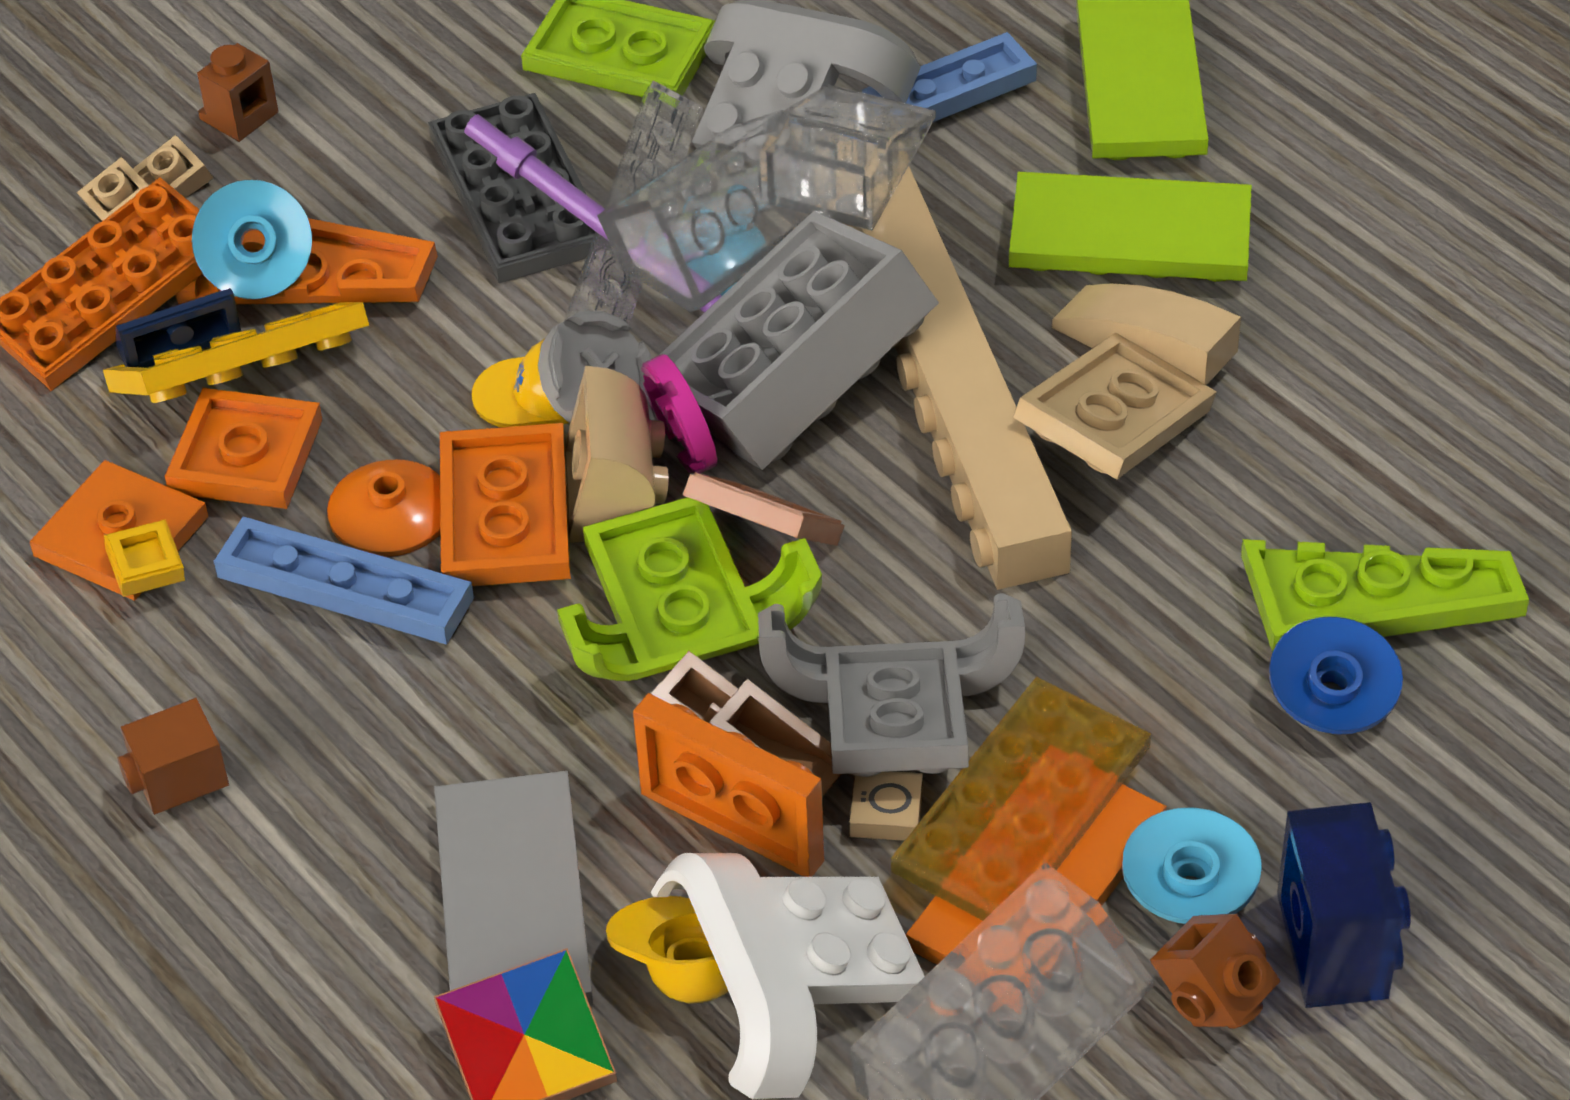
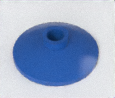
[1269,617,1403,734]

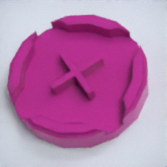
[641,354,718,474]

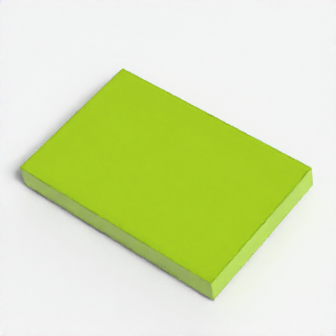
[521,0,716,105]

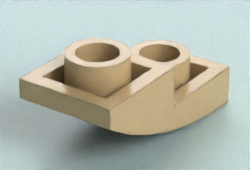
[77,135,213,221]

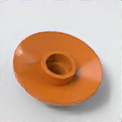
[327,459,440,557]

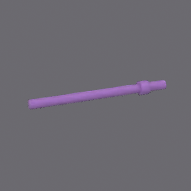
[464,114,722,313]

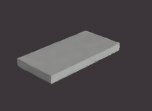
[434,771,594,1006]

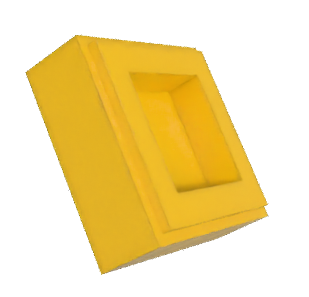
[104,519,185,597]

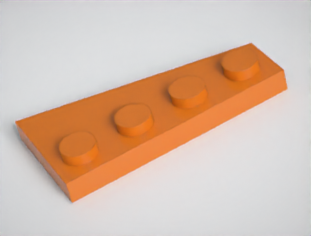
[175,218,438,305]

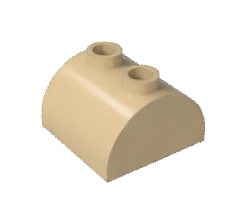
[565,366,668,543]

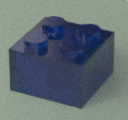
[1277,802,1411,1008]

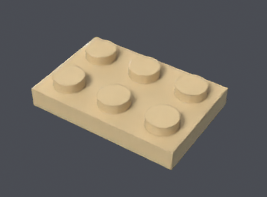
[1013,333,1217,480]

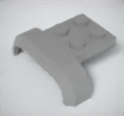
[691,0,921,175]
[758,593,1025,777]

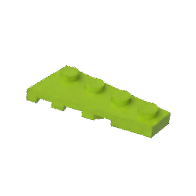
[1241,539,1529,653]

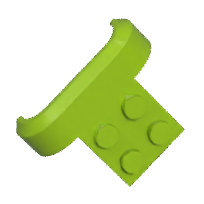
[557,497,822,681]

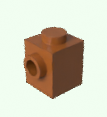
[117,698,229,815]

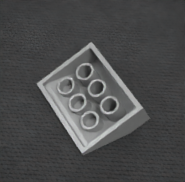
[660,211,939,470]

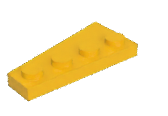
[103,302,369,403]

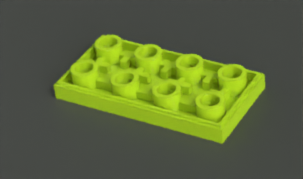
[1076,0,1209,160]
[1009,171,1252,282]

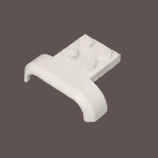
[651,853,928,1099]

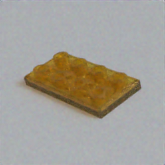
[891,677,1151,934]

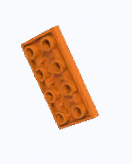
[0,177,202,391]

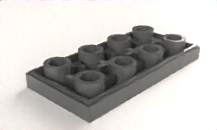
[428,93,609,283]

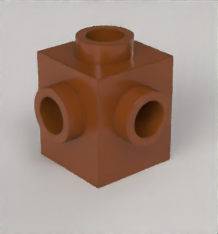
[1150,914,1281,1029]

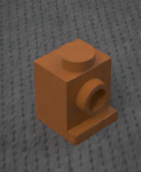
[197,43,279,142]

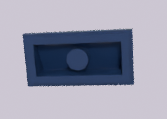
[116,288,241,368]

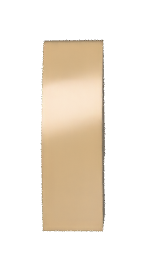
[1052,283,1241,385]

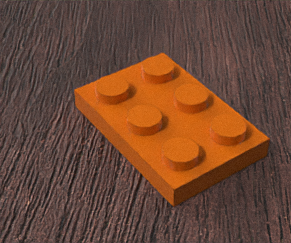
[440,423,571,586]
[633,693,824,877]

